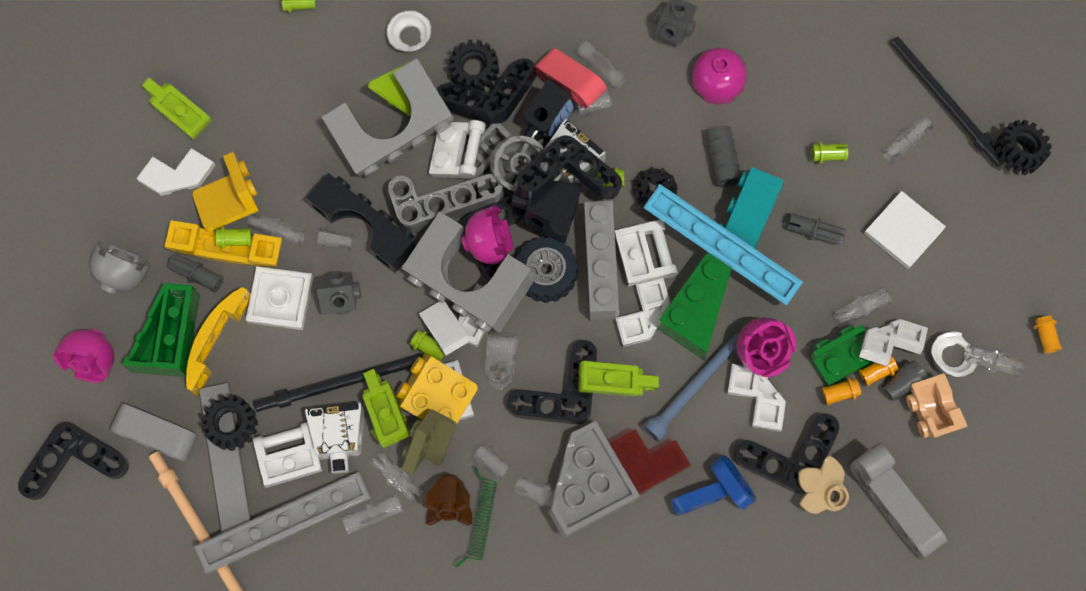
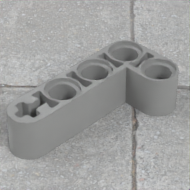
[388,174,504,234]
[850,443,947,560]

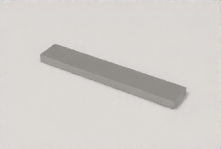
[199,383,257,555]
[194,471,371,575]

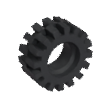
[449,39,499,91]
[994,120,1052,175]
[201,394,258,451]

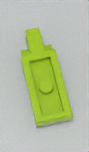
[142,78,212,141]
[578,361,659,397]
[362,369,410,448]

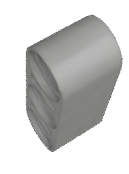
[109,403,198,462]

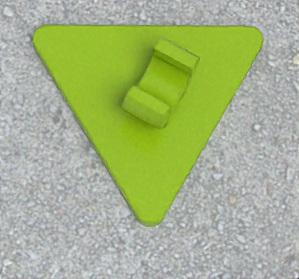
[368,62,411,117]

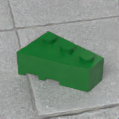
[657,252,732,361]
[122,283,200,377]

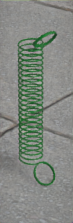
[455,467,498,567]

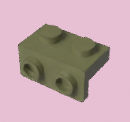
[402,409,457,475]

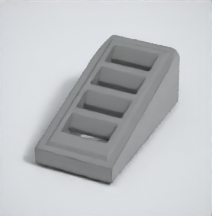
[461,123,513,178]

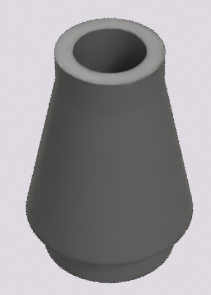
[883,360,929,401]

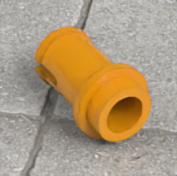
[1033,315,1062,354]
[859,356,899,387]
[822,377,861,406]

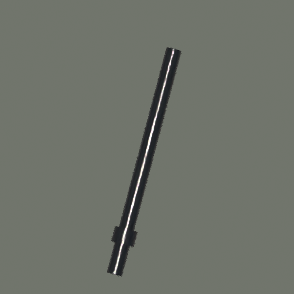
[890,36,1005,167]
[254,353,422,412]

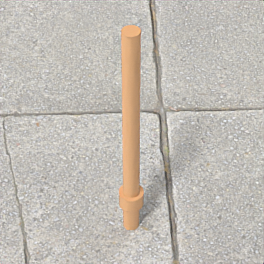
[149,451,243,591]

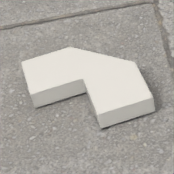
[137,148,216,196]
[615,277,671,347]
[859,319,928,366]
[727,364,786,432]

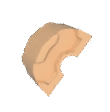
[906,373,967,439]

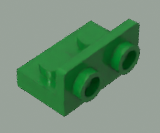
[809,324,874,387]

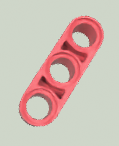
[534,48,607,109]

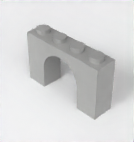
[322,58,455,178]
[402,211,538,333]

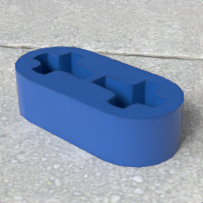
[711,455,756,509]
[670,482,728,516]

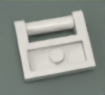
[429,120,486,179]
[615,220,678,287]
[253,422,323,488]

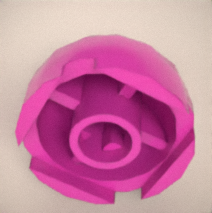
[691,47,747,105]
[462,206,513,265]
[736,317,797,377]
[53,329,115,383]

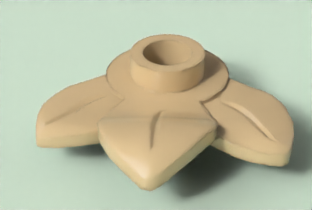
[798,456,849,514]

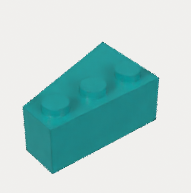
[721,167,785,249]

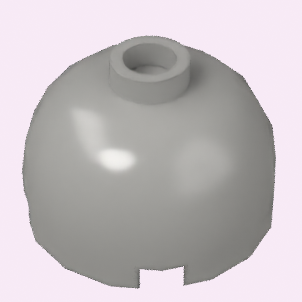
[490,135,548,191]
[90,242,150,294]

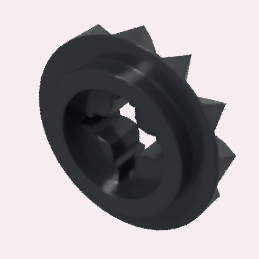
[632,167,677,208]

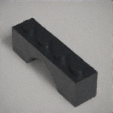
[306,173,416,274]

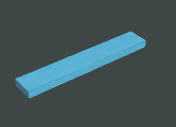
[644,184,803,306]

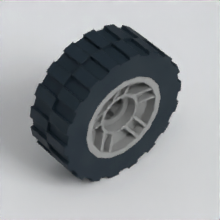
[516,237,578,303]

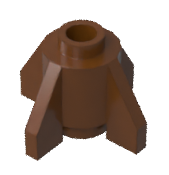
[423,474,472,526]

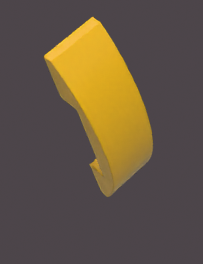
[165,220,282,266]
[186,287,251,397]

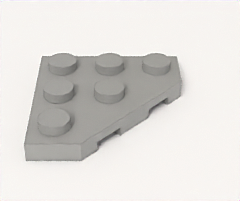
[549,421,640,539]

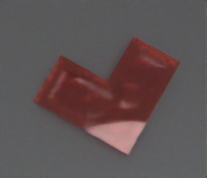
[610,429,691,495]

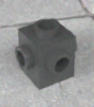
[654,0,697,45]
[317,271,361,315]

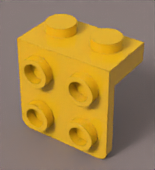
[192,152,259,232]
[395,354,478,423]

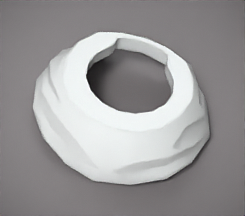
[387,11,431,52]
[931,331,979,377]

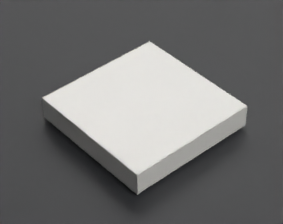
[864,191,946,270]
[246,266,313,330]

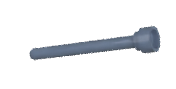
[642,332,739,442]

